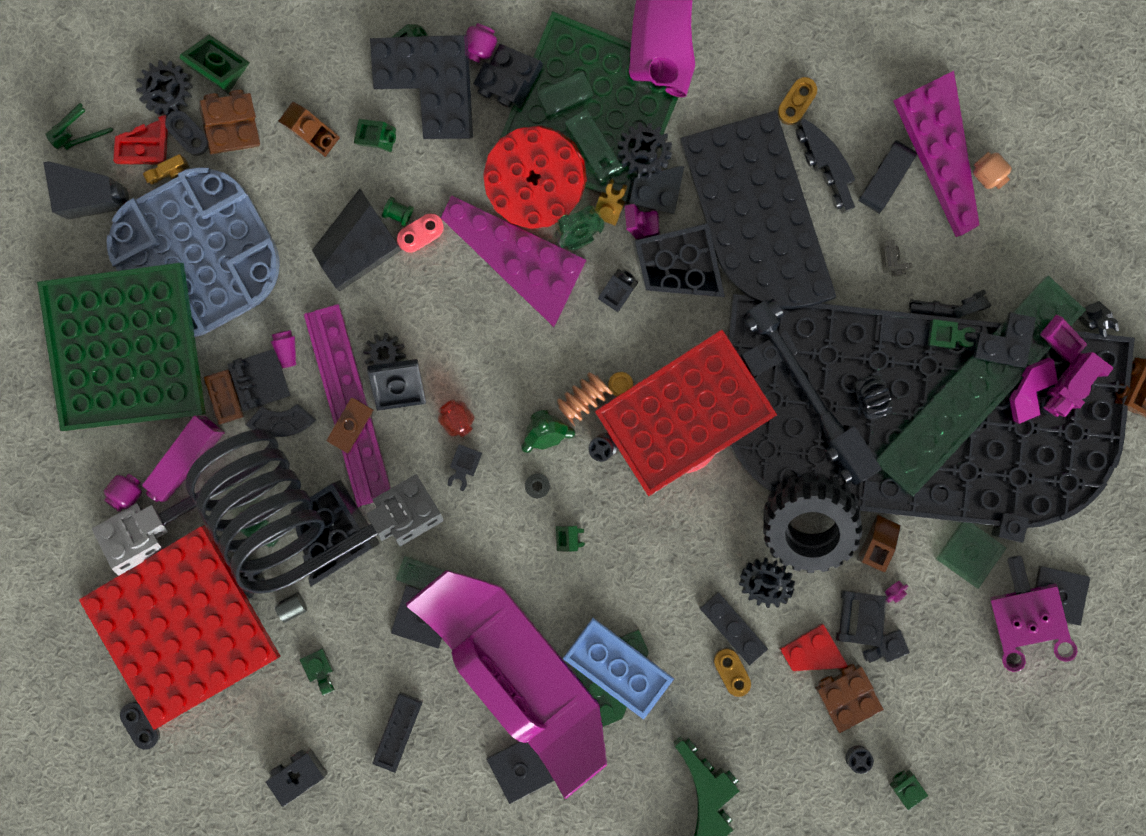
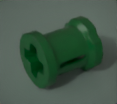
[382,197,414,227]

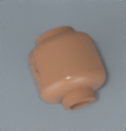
[973,152,1012,189]

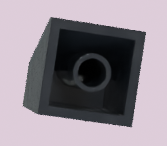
[43,161,129,220]

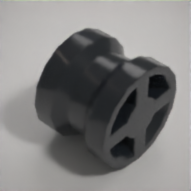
[588,433,618,462]
[845,745,874,774]

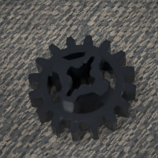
[136,60,193,116]
[617,123,672,178]
[739,558,795,608]

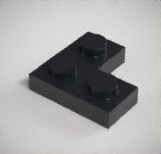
[973,312,1036,368]

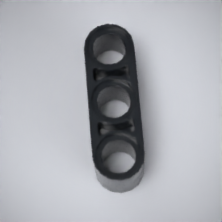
[858,140,917,214]

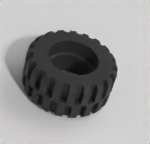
[763,473,862,573]

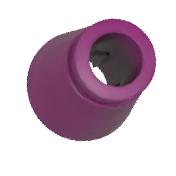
[270,330,297,368]

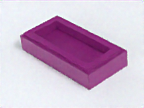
[1040,314,1087,364]

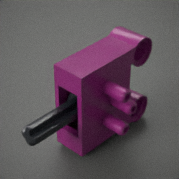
[990,555,1078,672]

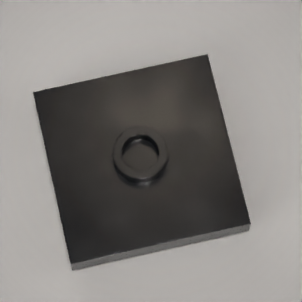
[367,359,426,411]
[1035,566,1091,626]
[391,585,442,649]
[486,741,554,804]

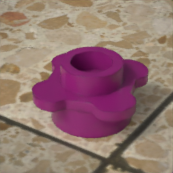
[884,581,908,603]

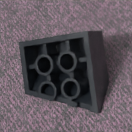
[312,189,401,291]
[632,223,725,297]
[291,480,380,587]

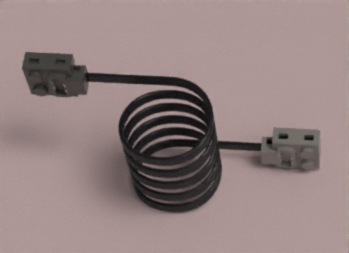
[92,429,444,594]

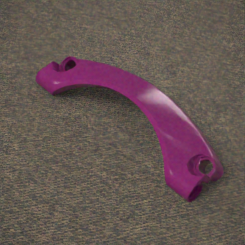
[629,0,695,97]

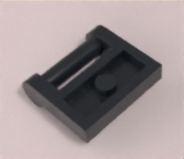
[836,590,887,647]

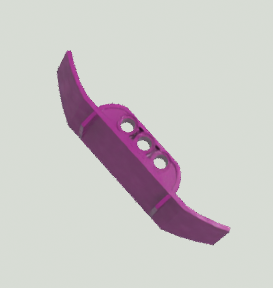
[406,570,607,799]

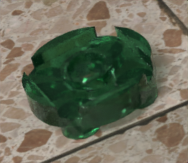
[555,206,605,250]

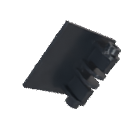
[228,349,291,412]

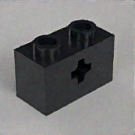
[265,749,328,807]

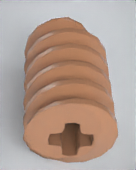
[557,372,613,426]

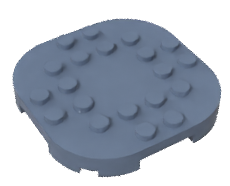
[107,168,280,337]

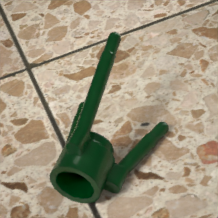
[45,103,113,150]

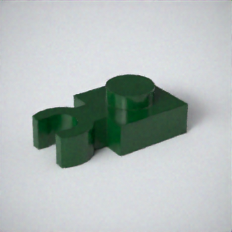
[928,319,976,348]

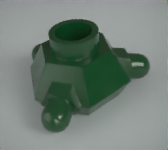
[521,410,575,453]

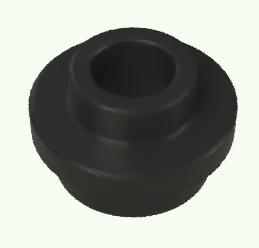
[525,473,550,499]

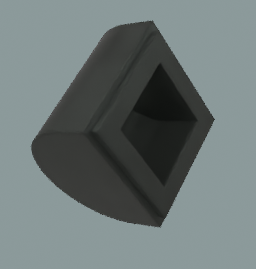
[275,592,307,623]

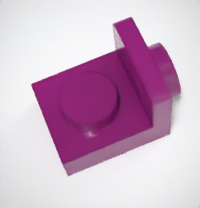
[625,204,660,240]

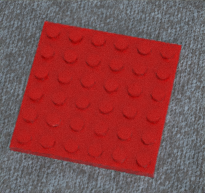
[79,525,281,730]

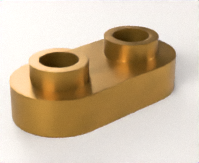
[778,77,817,125]
[714,648,751,697]

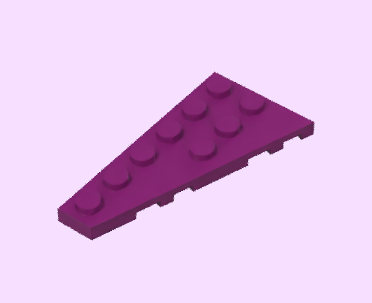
[893,71,980,237]
[441,195,586,327]

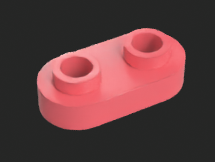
[397,214,444,253]

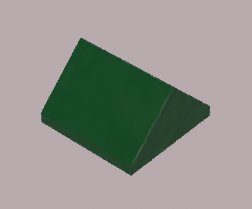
[179,35,250,94]

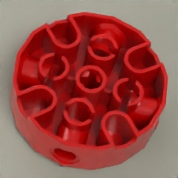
[483,125,587,229]

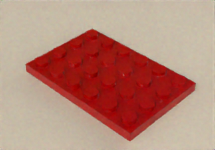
[595,330,777,497]

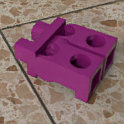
[1043,352,1113,417]

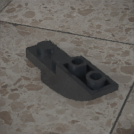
[795,119,856,214]

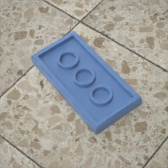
[563,618,674,719]

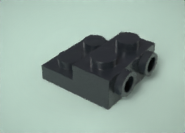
[473,44,544,109]

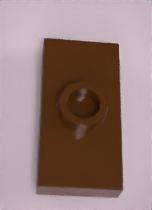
[204,369,244,425]
[326,397,374,454]

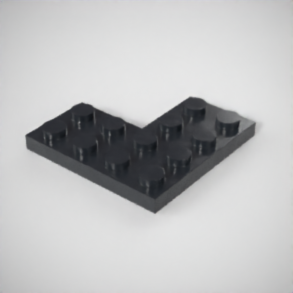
[370,35,473,139]

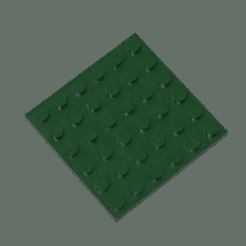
[499,11,679,205]
[37,263,206,431]

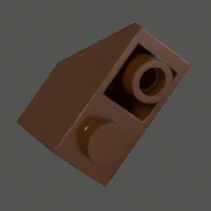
[278,101,340,157]
[857,515,901,573]

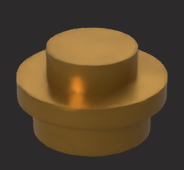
[608,372,633,397]

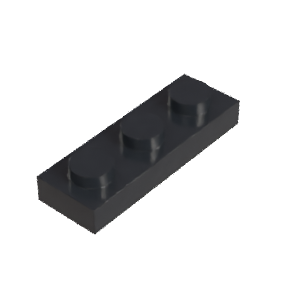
[700,592,768,666]

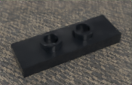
[372,692,423,773]

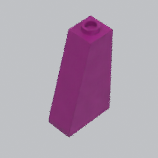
[142,415,225,502]

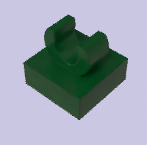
[556,525,585,552]

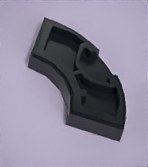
[246,404,316,437]

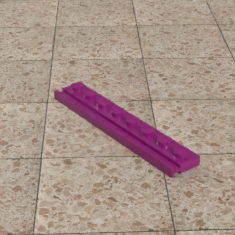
[304,304,391,507]

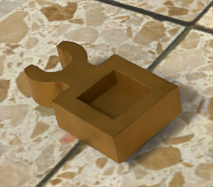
[143,154,190,185]
[592,179,627,226]

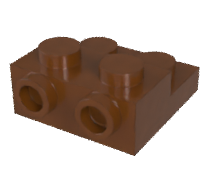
[199,90,260,154]
[1114,357,1146,418]
[815,664,884,733]

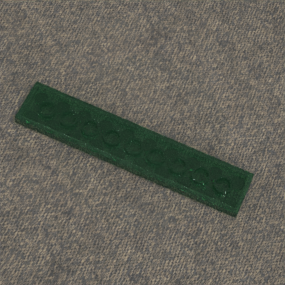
[876,275,1086,496]

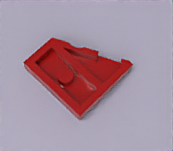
[113,115,168,165]
[779,624,848,671]

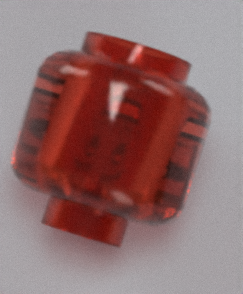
[437,399,475,437]

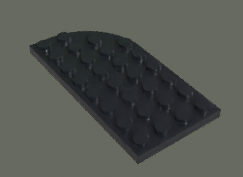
[680,110,836,309]

